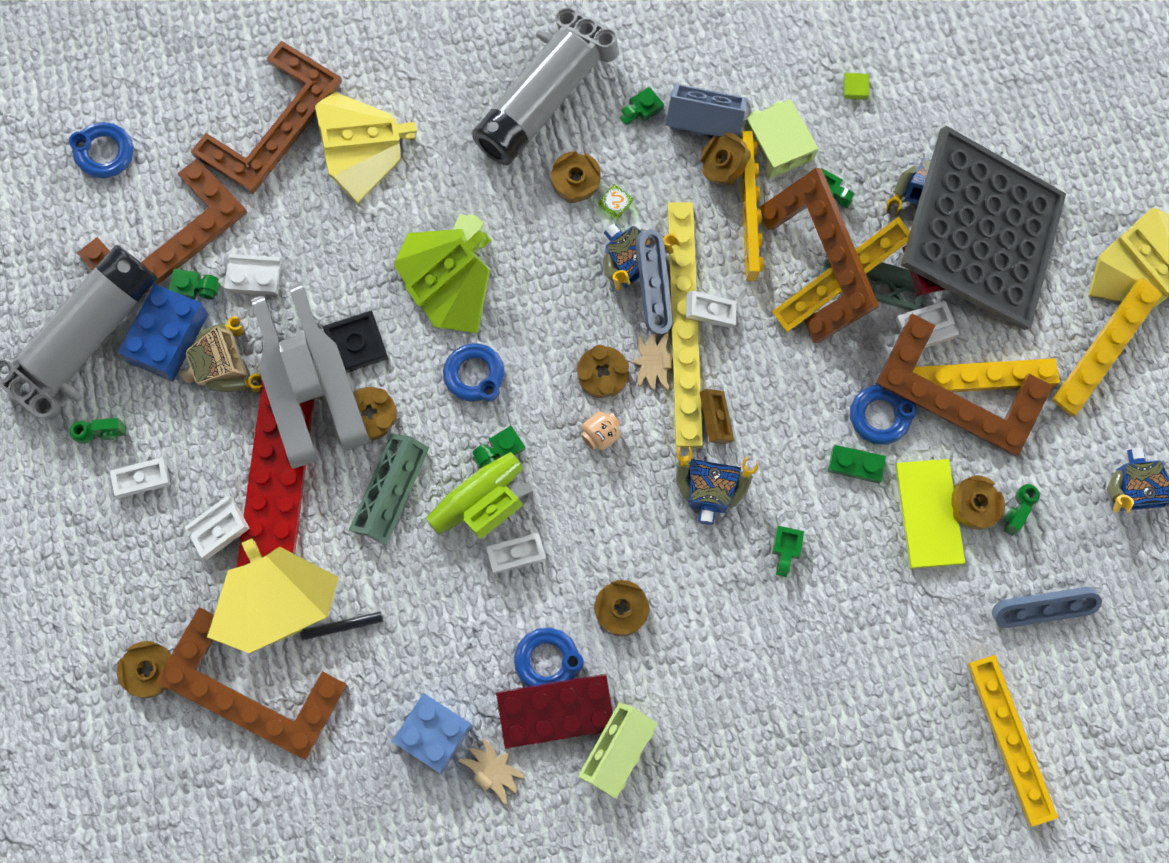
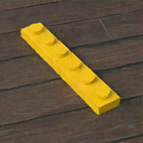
[740,131,764,281]
[771,217,910,332]
[1051,278,1162,417]
[913,358,1060,393]
[967,655,1058,827]

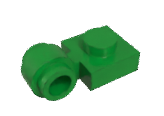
[168,269,220,300]
[69,418,126,444]
[472,425,525,468]
[1003,484,1040,536]

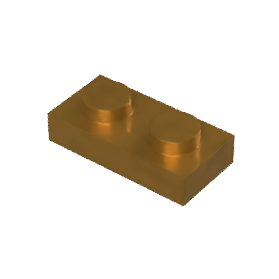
[699,389,734,444]

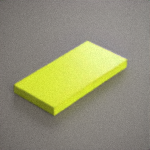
[895,459,965,569]

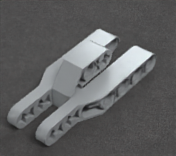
[251,283,370,469]

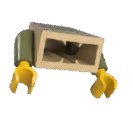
[181,316,263,392]

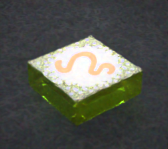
[598,184,634,220]

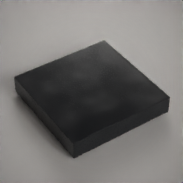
[322,310,388,373]

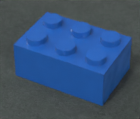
[118,284,209,381]

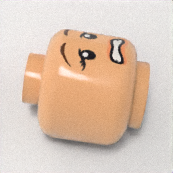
[581,411,620,451]

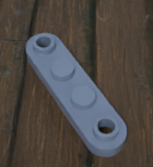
[636,229,673,334]
[992,587,1102,628]

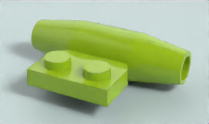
[425,452,524,539]

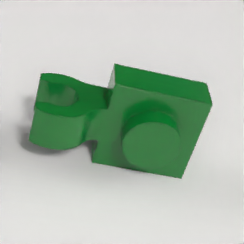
[620,86,664,125]
[821,168,855,209]
[772,526,804,577]

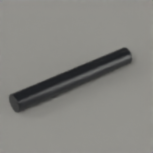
[300,611,383,641]

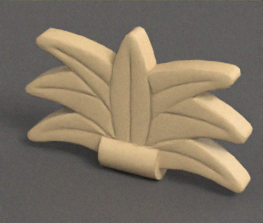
[633,333,672,391]
[458,739,524,805]

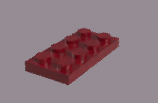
[496,673,613,749]

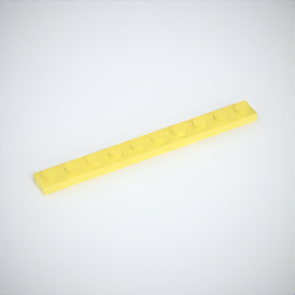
[667,202,703,449]

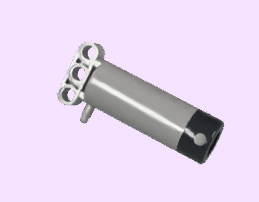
[472,8,619,165]
[0,245,158,419]

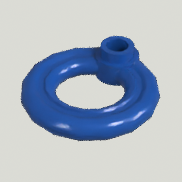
[69,122,134,179]
[443,343,505,402]
[850,385,917,445]
[514,627,584,686]

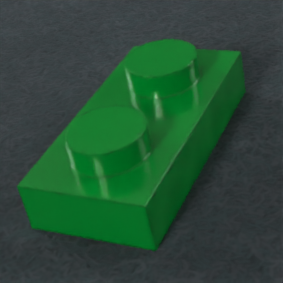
[828,444,886,484]

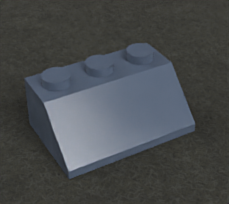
[665,83,747,138]

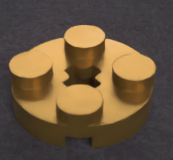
[701,133,751,185]
[551,152,601,203]
[577,345,629,398]
[353,387,397,440]
[951,475,1005,530]
[594,580,649,636]
[117,641,171,698]

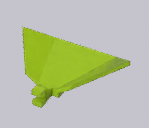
[394,229,492,333]

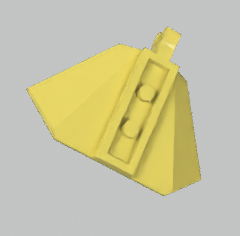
[315,92,417,204]
[1088,208,1169,308]
[207,539,339,654]

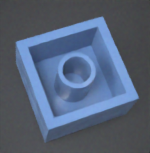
[392,693,473,774]

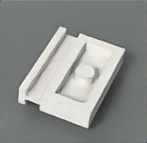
[224,254,282,296]
[895,301,959,348]
[185,496,250,560]

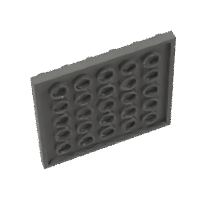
[901,126,1066,330]

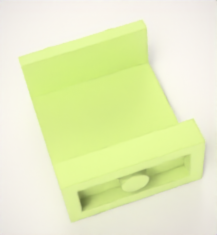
[743,99,818,178]

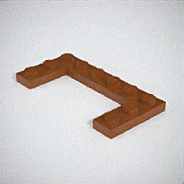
[191,40,342,194]
[77,158,247,298]
[759,168,879,343]
[875,313,1053,456]
[156,607,347,760]

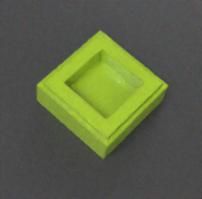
[843,73,869,100]

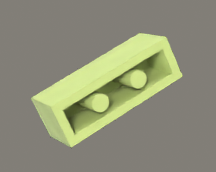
[578,702,658,799]

